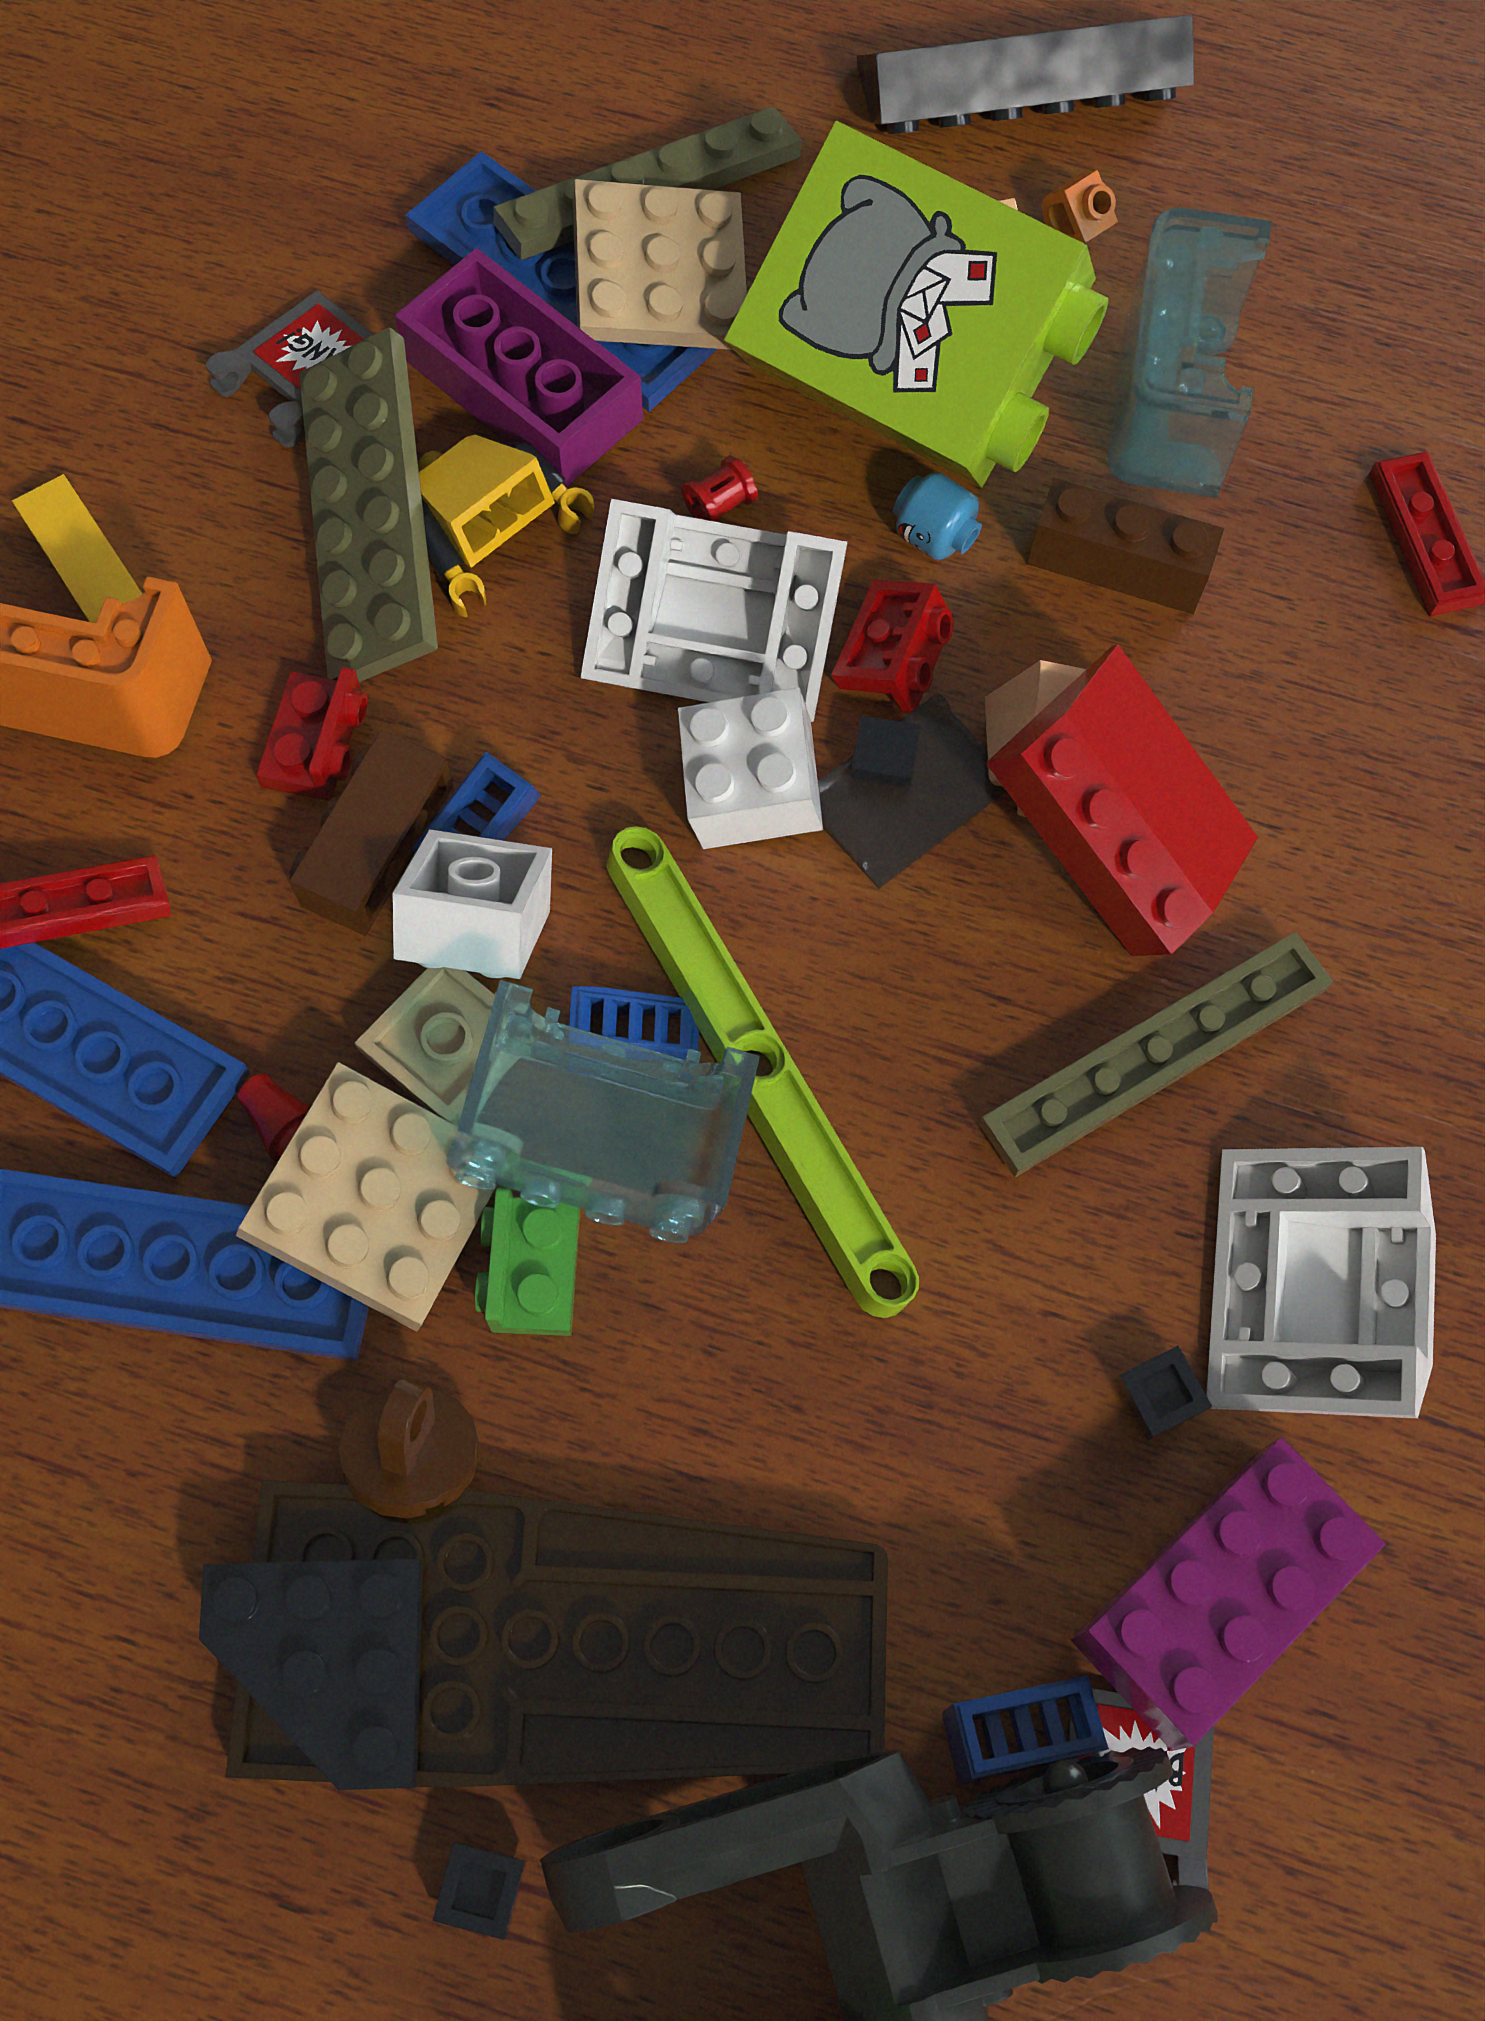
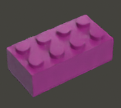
[395,248,643,487]
[1070,1437,1386,1751]

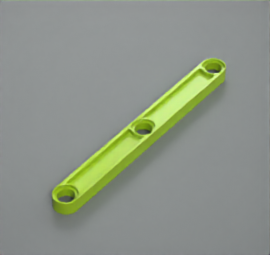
[606,826,919,1318]

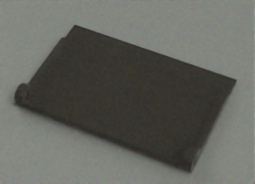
[818,693,1007,889]

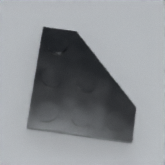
[199,1559,423,1790]

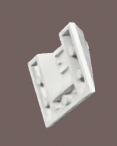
[580,499,847,722]
[1207,1147,1436,1419]

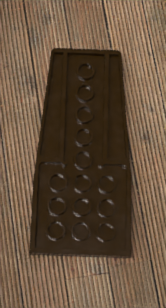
[225,1480,888,1788]

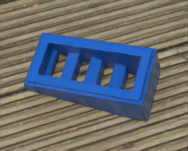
[412,751,541,852]
[568,986,699,1064]
[942,1676,1108,1785]

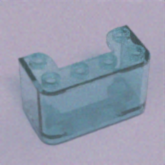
[1107,208,1272,498]
[446,980,760,1243]

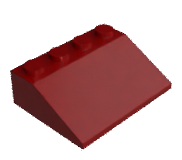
[986,644,1258,956]

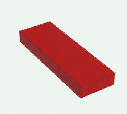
[1369,451,1485,617]
[0,855,171,949]

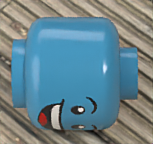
[893,472,982,560]

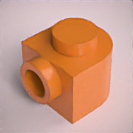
[1042,170,1118,243]

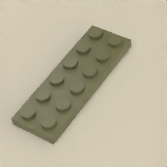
[299,327,438,682]

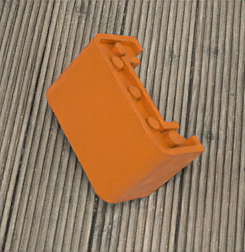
[0,576,212,758]

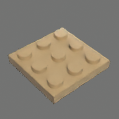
[572,179,747,350]
[236,1062,512,1332]

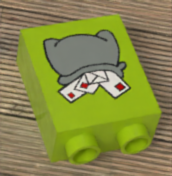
[724,120,1108,488]

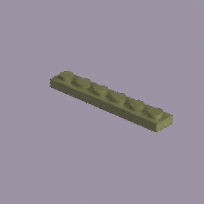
[494,106,802,260]
[979,932,1333,1177]

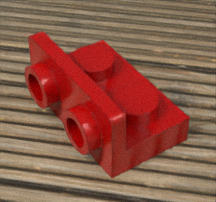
[831,580,954,714]
[256,667,368,801]

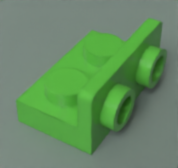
[475,1188,581,1336]

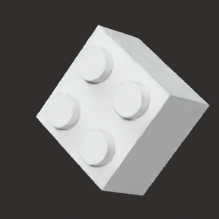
[678,687,823,849]
[393,829,552,979]

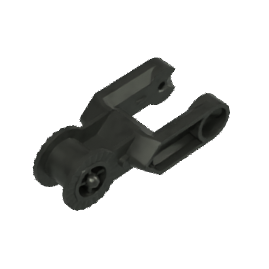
[540,1746,1218,2021]

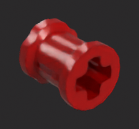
[681,455,758,522]

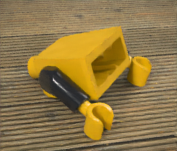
[418,435,594,617]

